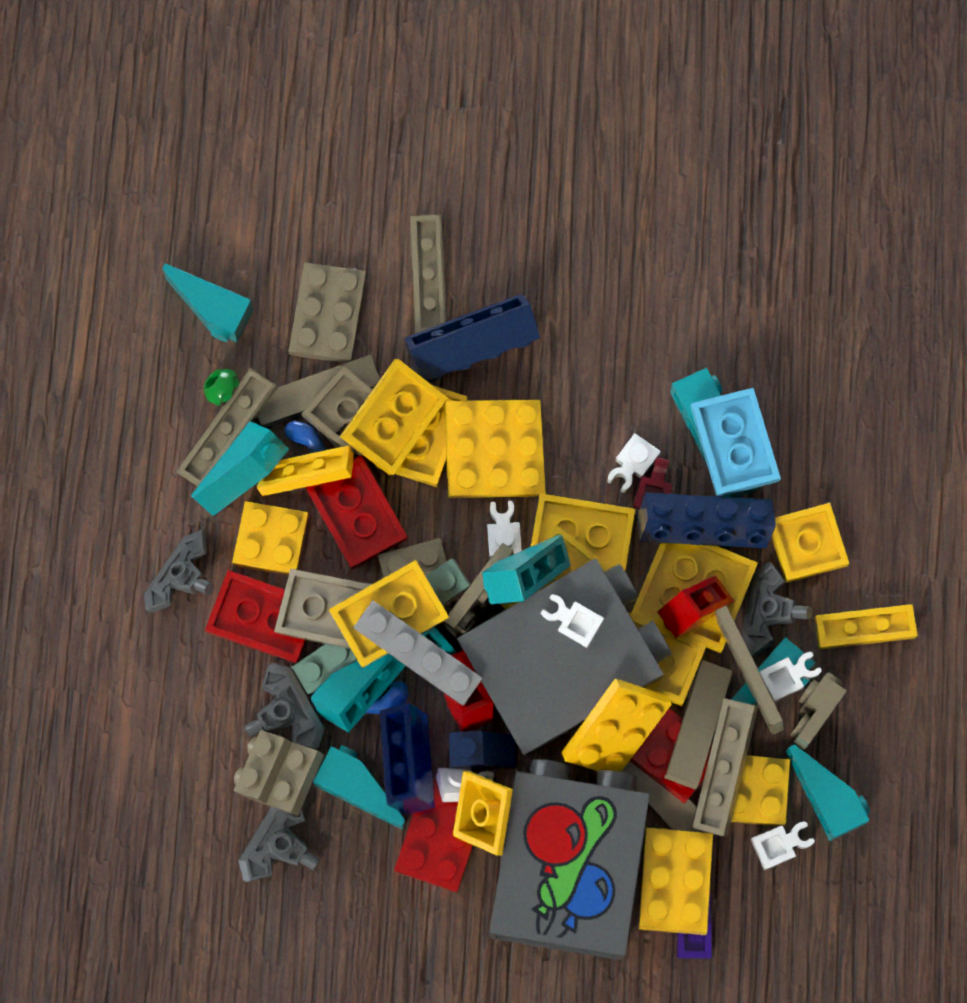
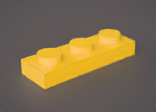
[257,445,354,496]
[814,604,918,650]

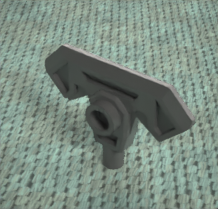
[144,530,214,613]
[741,562,812,657]
[244,663,325,750]
[239,807,321,882]

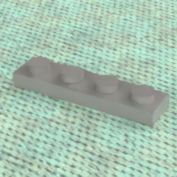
[353,600,482,706]

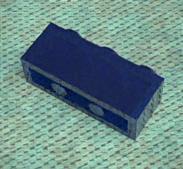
[380,703,435,815]

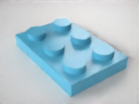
[690,388,781,497]

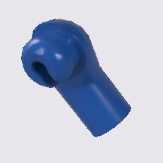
[285,421,327,453]
[366,681,409,715]

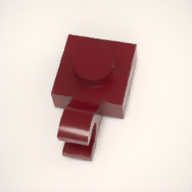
[633,457,673,510]

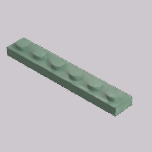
[291,559,471,695]

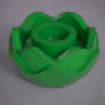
[203,369,239,406]

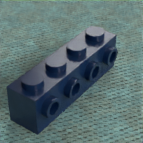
[404,294,540,382]
[637,493,776,548]

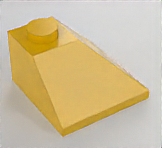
[453,771,513,856]

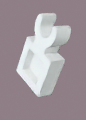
[607,433,661,494]
[487,501,522,558]
[541,595,605,648]
[759,652,822,703]
[436,768,494,802]
[751,822,815,870]

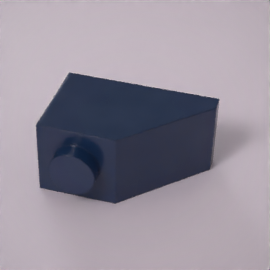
[449,731,516,771]

